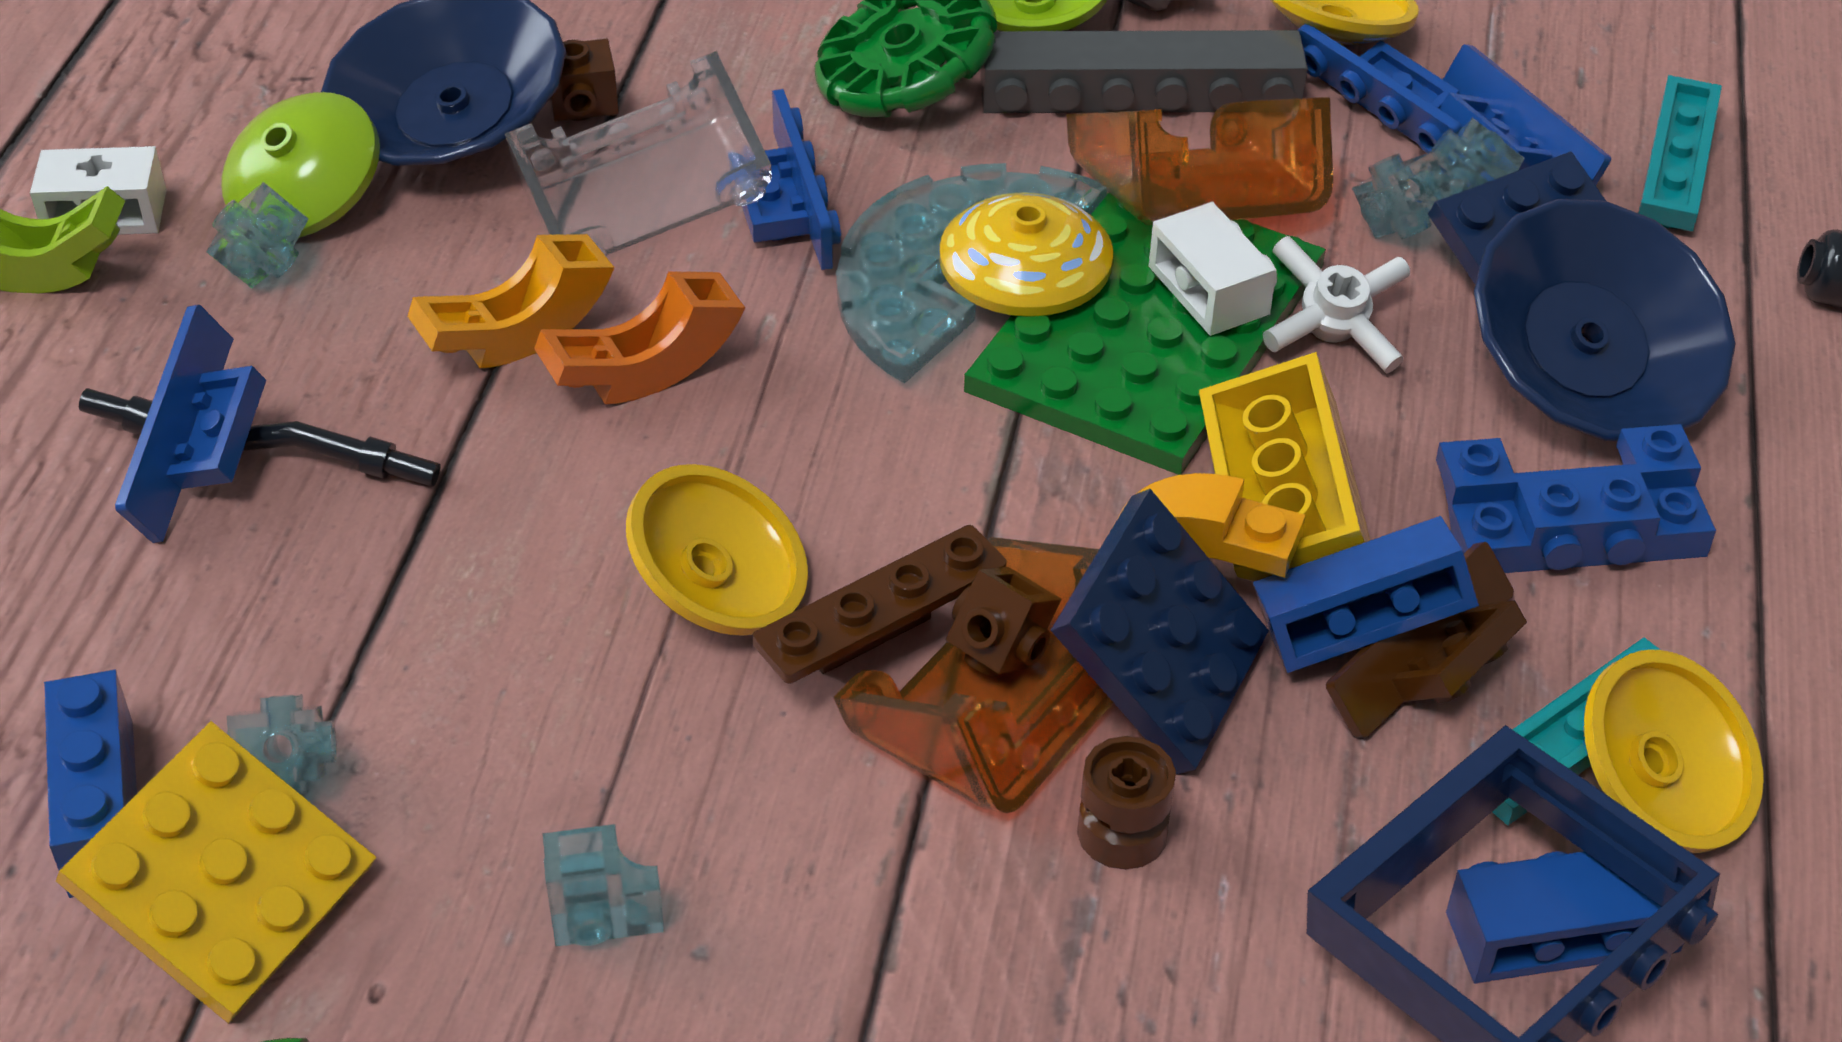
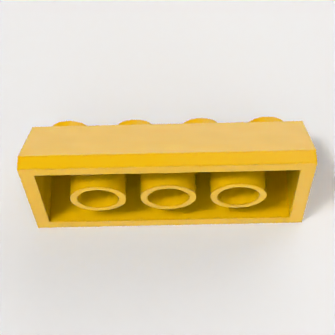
[1199,352,1370,581]

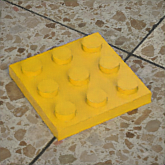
[56,721,377,1024]

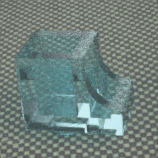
[543,824,664,947]

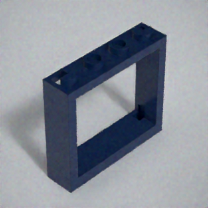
[1306,725,1720,1042]

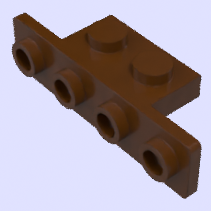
[753,525,1007,684]
[1326,542,1527,738]

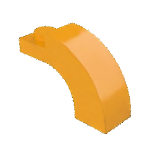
[407,234,615,369]
[1116,473,1306,578]

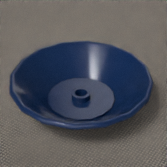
[321,0,567,166]
[1473,199,1736,441]

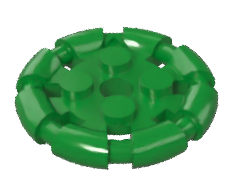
[814,0,998,118]

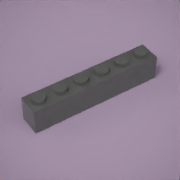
[980,30,1307,113]

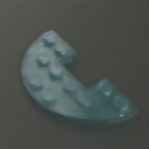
[836,163,1108,384]

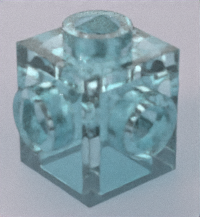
[1423,118,1525,198]
[1352,151,1452,239]
[206,182,308,288]
[227,694,337,794]

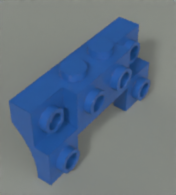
[1436,424,1716,573]

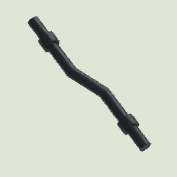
[79,388,441,487]

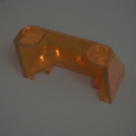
[1066,97,1333,226]
[833,537,1113,813]

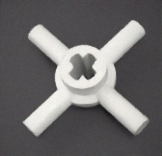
[1263,236,1410,373]

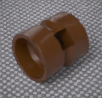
[1077,736,1176,870]

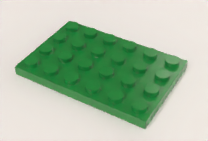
[964,177,1326,475]

